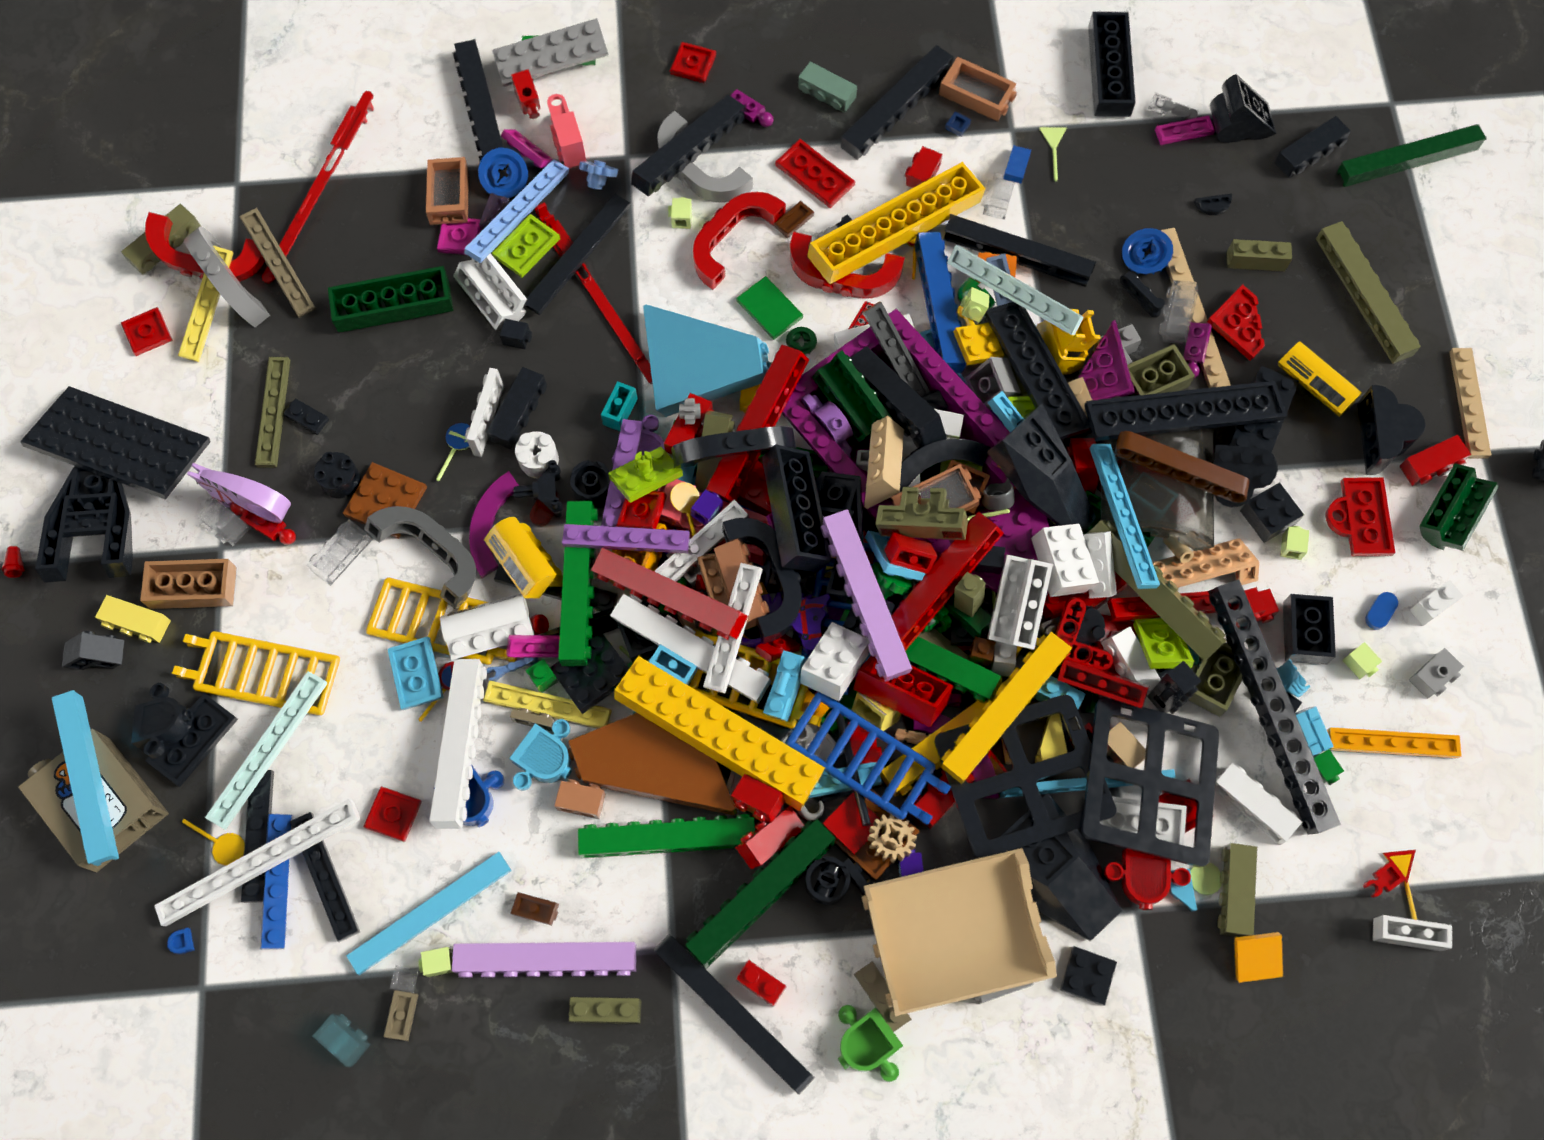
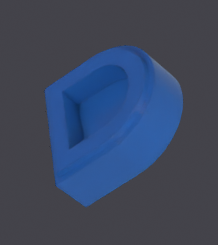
[167,928,194,954]

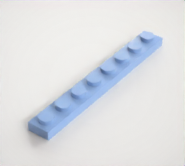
[464,159,569,263]

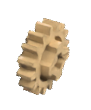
[868,814,917,863]

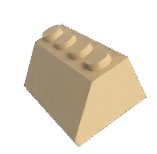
[864,416,904,509]

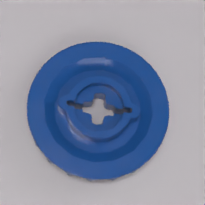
[478,148,528,198]
[1122,228,1173,276]

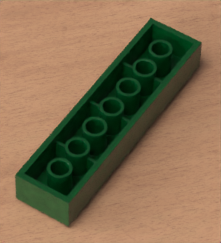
[686,819,835,969]

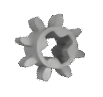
[679,398,701,424]

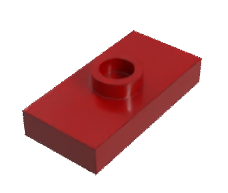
[755,634,800,663]

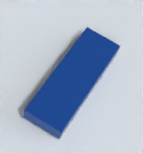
[1003,145,1031,184]

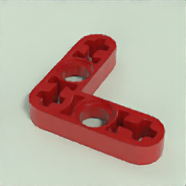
[1055,597,1113,670]

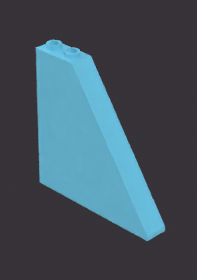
[643,304,771,417]

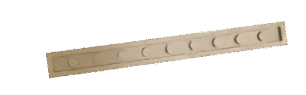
[1160,228,1231,388]

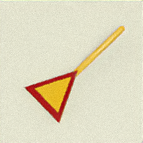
[1383,850,1417,920]

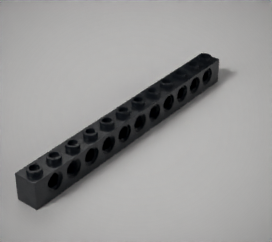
[1208,579,1341,835]

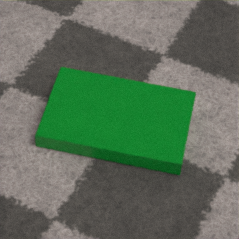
[736,276,803,340]

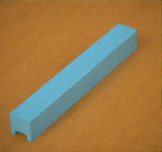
[52,690,119,866]

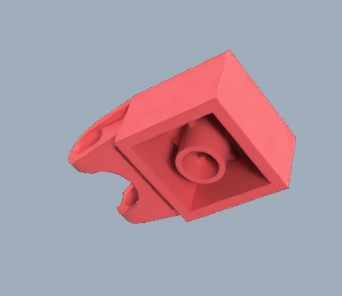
[547,94,586,168]

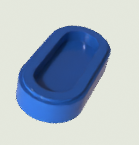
[1365,592,1398,630]

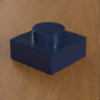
[945,112,971,137]

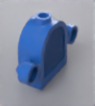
[434,764,505,828]

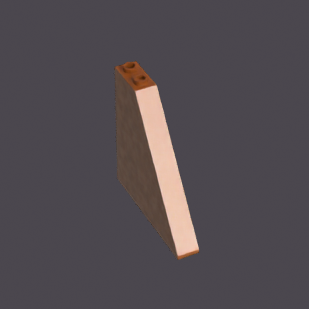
[567,713,738,815]

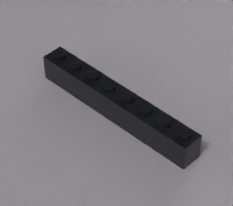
[452,39,508,171]
[841,45,953,160]
[631,95,745,197]

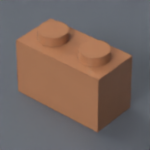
[555,779,606,819]

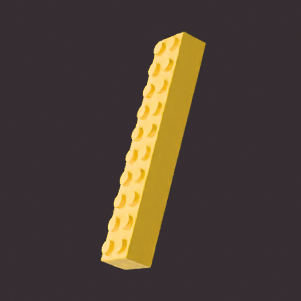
[807,162,986,284]
[614,656,825,812]

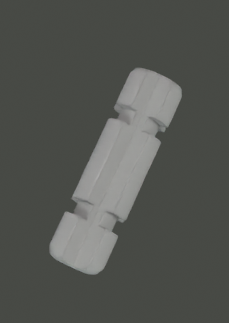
[1162,100,1198,119]

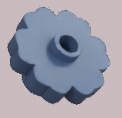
[579,160,618,190]

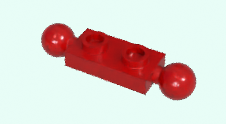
[230,502,296,545]

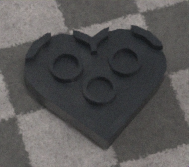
[1213,445,1278,508]
[1039,605,1105,670]

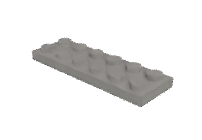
[492,18,609,87]

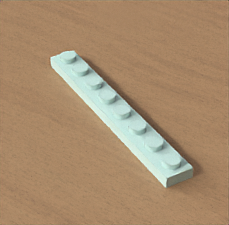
[947,245,1084,335]
[205,671,327,830]

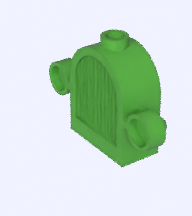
[837,1005,903,1082]

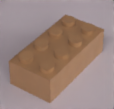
[140,559,237,609]

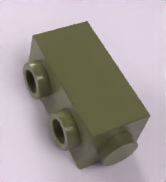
[954,572,985,617]

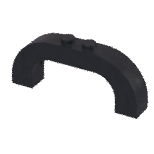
[671,426,796,469]
[722,518,802,644]

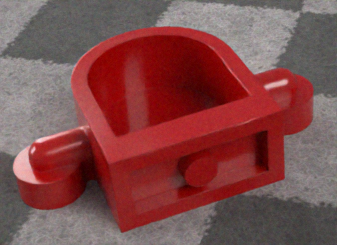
[1104,849,1191,910]

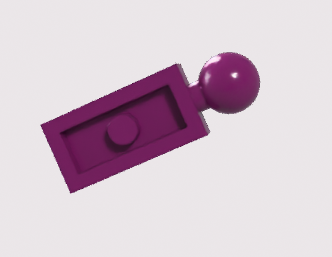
[730,89,773,127]
[1183,322,1212,378]

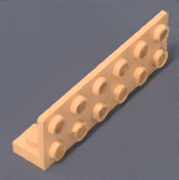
[1139,538,1259,597]

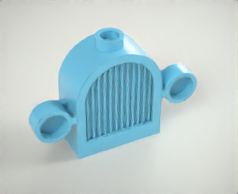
[509,719,573,791]

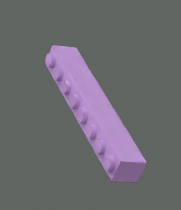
[821,509,912,682]
[452,942,636,978]

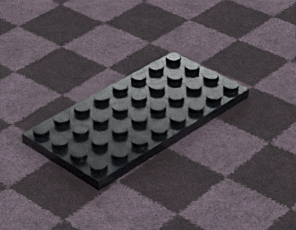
[20,386,210,500]

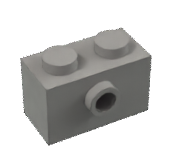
[1409,648,1464,699]

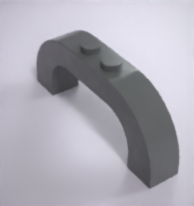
[364,506,476,609]

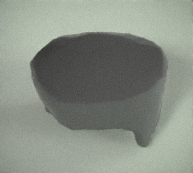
[981,479,1015,511]

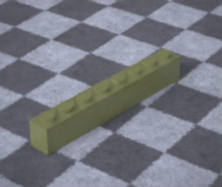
[1316,221,1421,364]
[1089,519,1227,661]

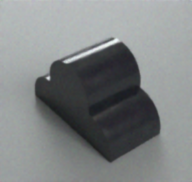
[1210,74,1276,143]
[1358,385,1425,475]

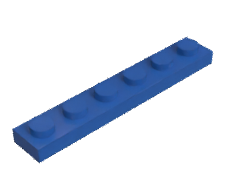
[260,814,292,950]

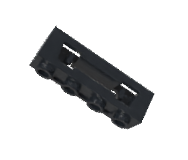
[1147,661,1201,714]

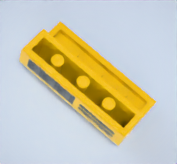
[1278,341,1362,417]
[484,517,563,598]

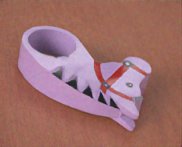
[187,463,291,523]

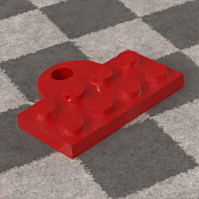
[1325,477,1395,556]

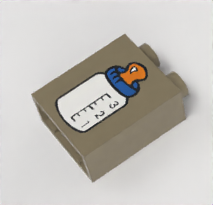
[19,729,169,873]

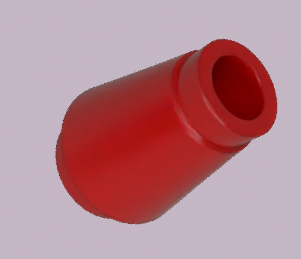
[2,546,24,578]

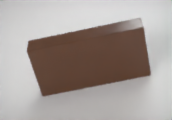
[774,201,814,238]

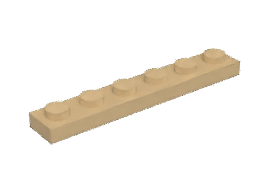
[1449,348,1491,459]

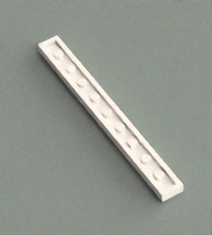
[154,798,360,926]

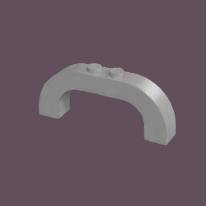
[658,111,753,202]
[184,227,270,327]

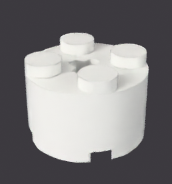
[515,432,559,478]

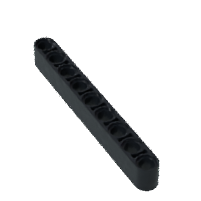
[653,934,815,1095]

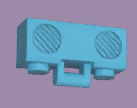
[763,650,807,722]

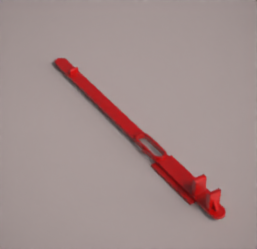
[262,91,374,283]
[535,202,653,384]

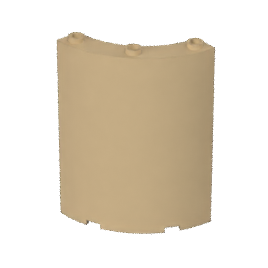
[862,848,1057,1016]

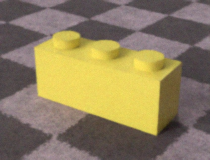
[95,595,171,643]

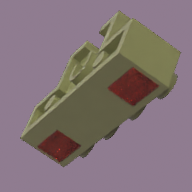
[876,487,968,540]

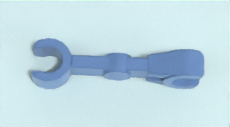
[486,657,539,682]

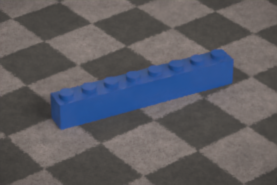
[914,232,966,373]

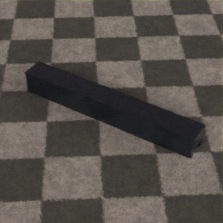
[943,214,1096,287]

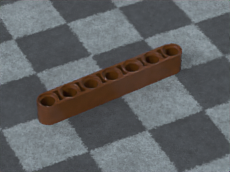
[1115,431,1249,503]

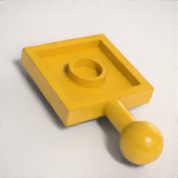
[953,305,1004,365]

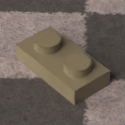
[510,708,555,732]
[384,990,418,1041]

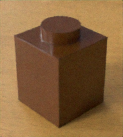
[967,636,996,669]

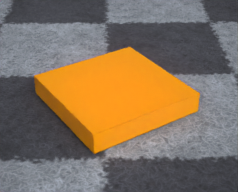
[1234,932,1283,982]

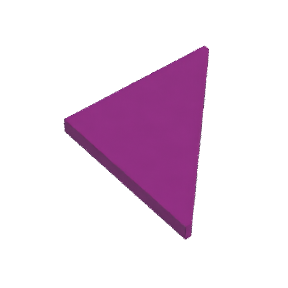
[1079,320,1135,400]

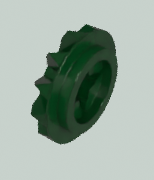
[786,327,817,354]

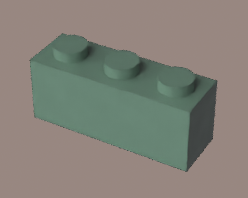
[798,62,857,113]

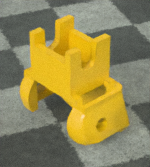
[1036,309,1101,375]

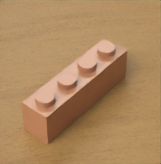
[714,539,770,630]

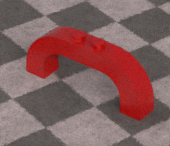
[693,192,786,290]
[145,212,265,282]
[790,231,905,299]

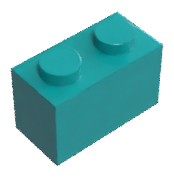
[601,381,638,431]

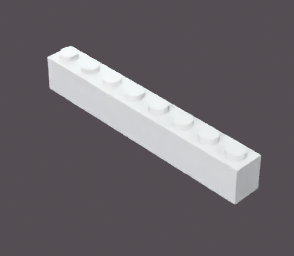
[610,594,771,704]
[430,659,487,829]

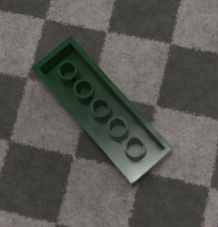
[328,266,454,333]

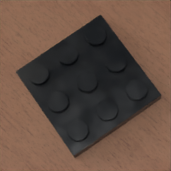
[550,632,629,714]

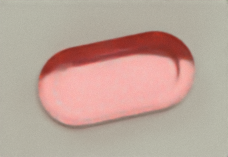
[530,491,560,527]

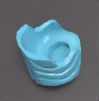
[1276,659,1310,698]

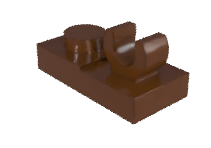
[510,892,559,926]

